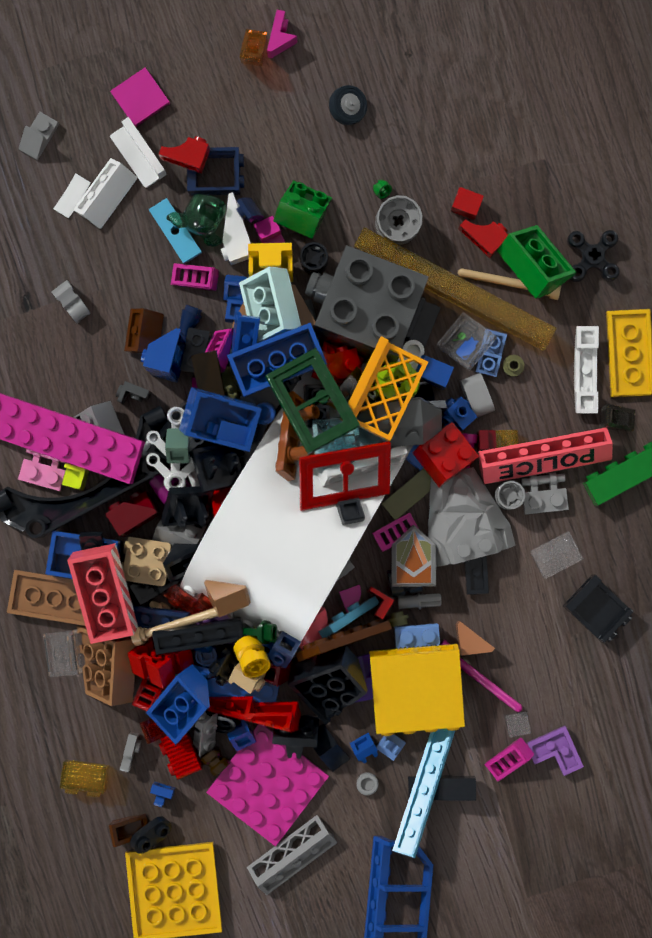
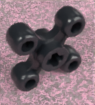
[567,230,620,282]

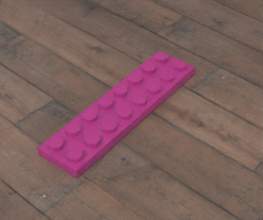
[0,393,145,484]

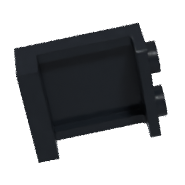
[563,574,634,643]

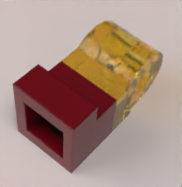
[477,430,519,451]

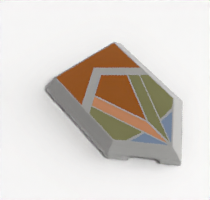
[392,525,436,587]

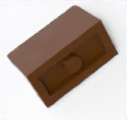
[124,308,164,353]

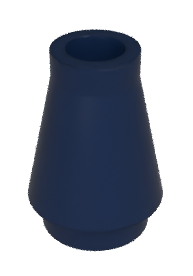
[179,304,202,337]

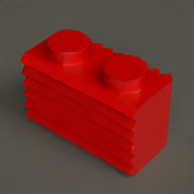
[159,732,203,780]

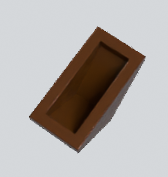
[109,813,148,847]

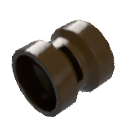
[200,746,231,777]

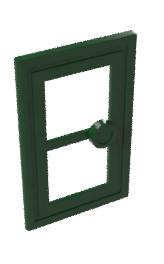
[265,348,360,454]

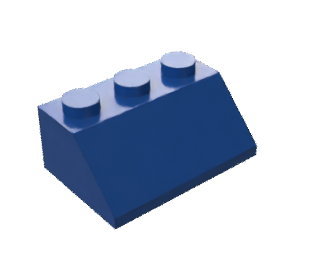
[146,664,210,745]

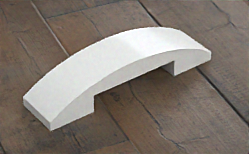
[574,326,599,413]

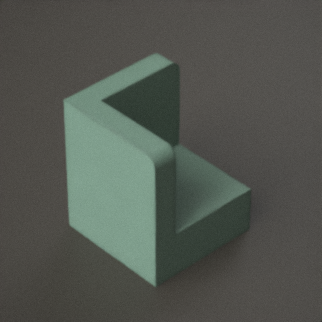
[165,428,191,463]

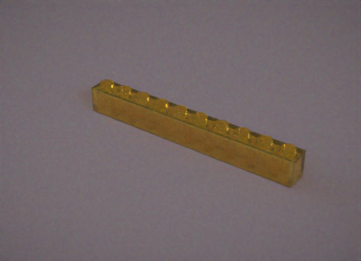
[354,227,557,351]

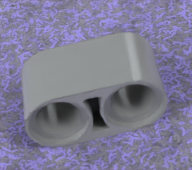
[460,373,495,418]

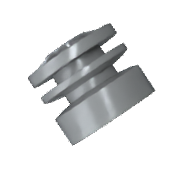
[375,195,423,246]

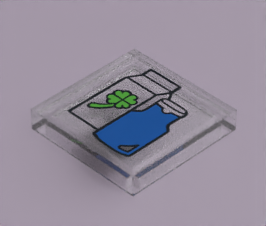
[436,312,497,371]

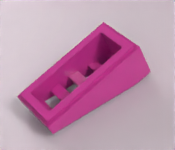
[171,263,219,291]
[205,329,233,372]
[372,513,419,552]
[484,738,534,782]

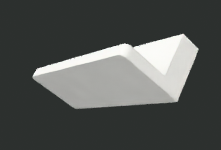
[110,117,167,188]
[73,158,137,229]

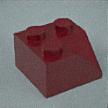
[106,490,161,537]

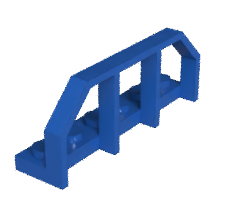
[364,836,433,938]

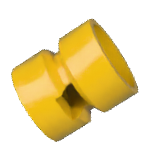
[233,635,271,678]

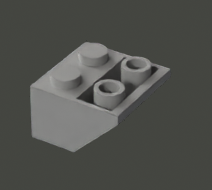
[74,401,125,435]
[152,515,212,548]

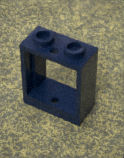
[187,147,244,196]

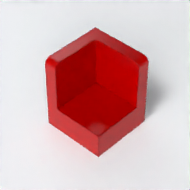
[451,187,484,220]

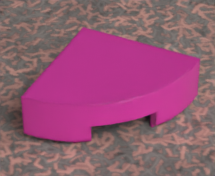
[339,584,361,612]

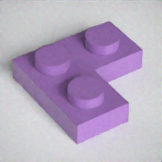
[526,726,584,776]

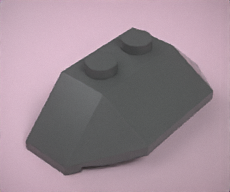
[353,397,442,447]

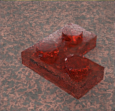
[163,584,214,615]

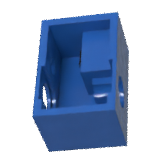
[179,387,262,452]
[45,531,123,579]

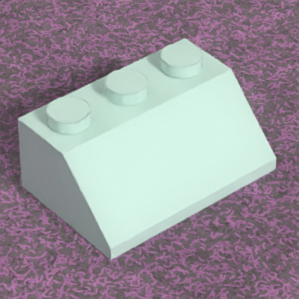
[239,266,301,343]

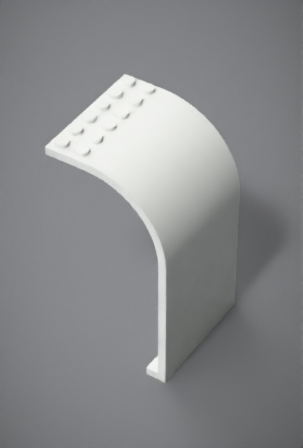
[177,370,413,651]

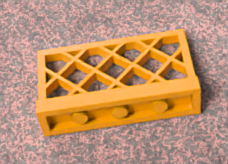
[340,336,428,442]

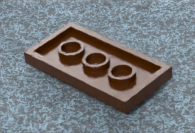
[296,619,392,662]

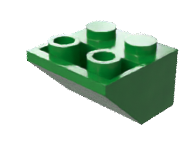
[273,180,332,239]

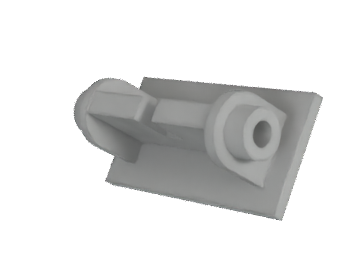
[193,712,218,757]

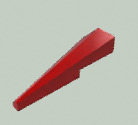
[207,696,301,732]

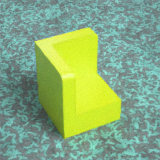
[62,463,89,491]

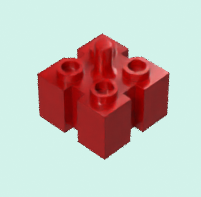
[128,637,194,689]

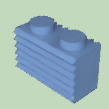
[394,623,440,649]

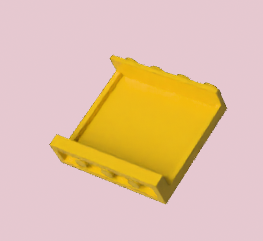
[369,644,465,736]

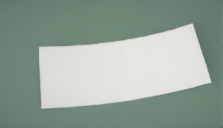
[53,173,91,218]

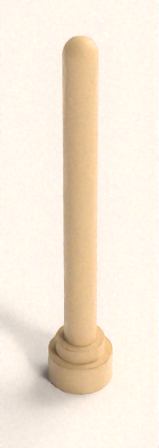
[458,269,561,300]
[131,608,218,646]

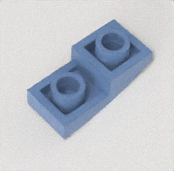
[475,328,507,377]

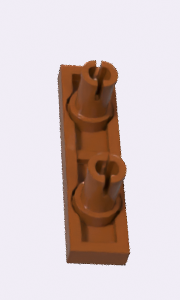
[275,391,320,481]

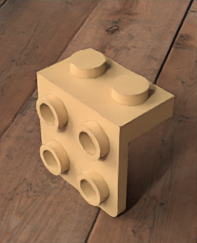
[122,537,171,586]

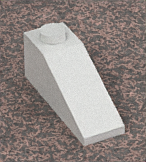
[221,192,251,265]

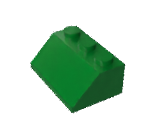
[497,225,576,299]

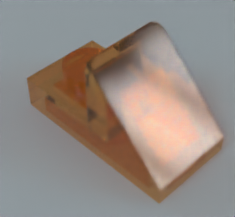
[240,29,267,66]

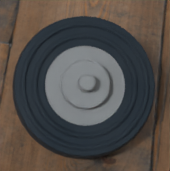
[329,85,367,125]

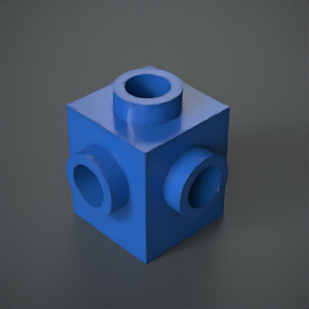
[442,397,477,431]

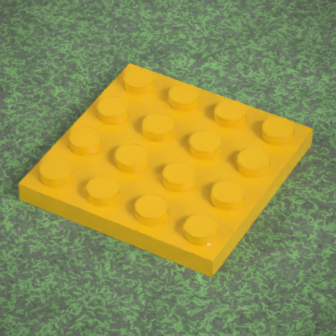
[125,842,222,938]

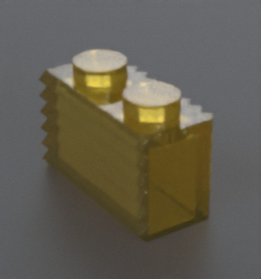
[60,760,109,797]

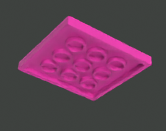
[206,724,329,847]

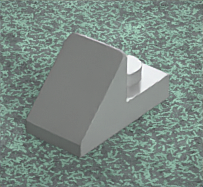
[19,112,59,161]

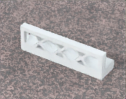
[315,444,408,487]

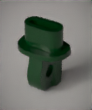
[243,620,277,644]

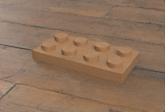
[7,570,85,626]

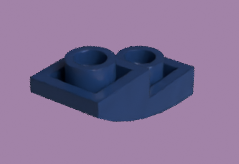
[236,197,265,223]

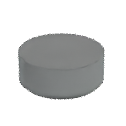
[356,772,378,795]

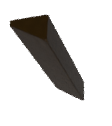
[191,350,226,442]

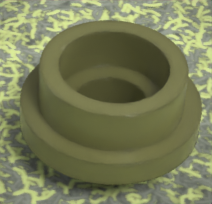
[503,355,524,377]
[387,611,409,627]

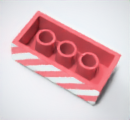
[67,543,138,644]

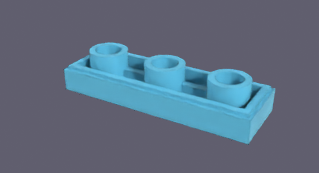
[149,198,202,264]

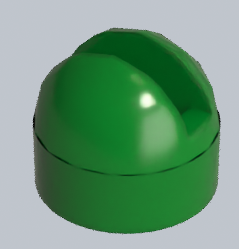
[373,180,392,199]

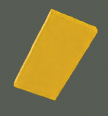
[606,309,652,398]

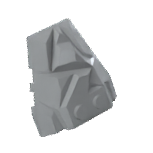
[427,467,516,567]

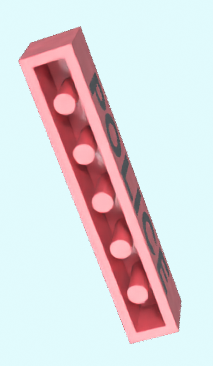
[478,427,613,484]

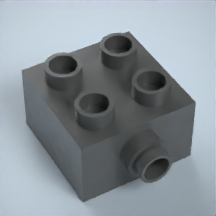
[305,245,429,365]

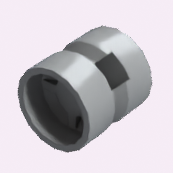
[494,481,526,510]

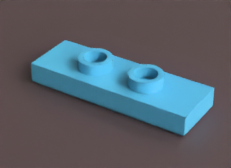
[319,596,379,638]

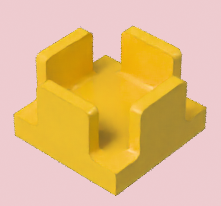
[248,243,293,282]

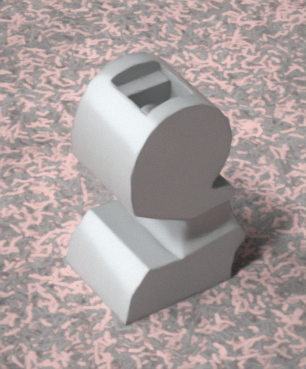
[51,280,91,324]

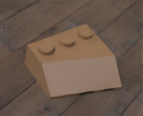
[77,625,136,706]

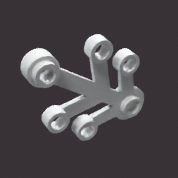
[146,407,204,491]

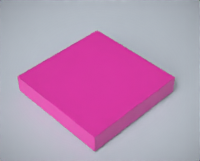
[110,67,170,127]

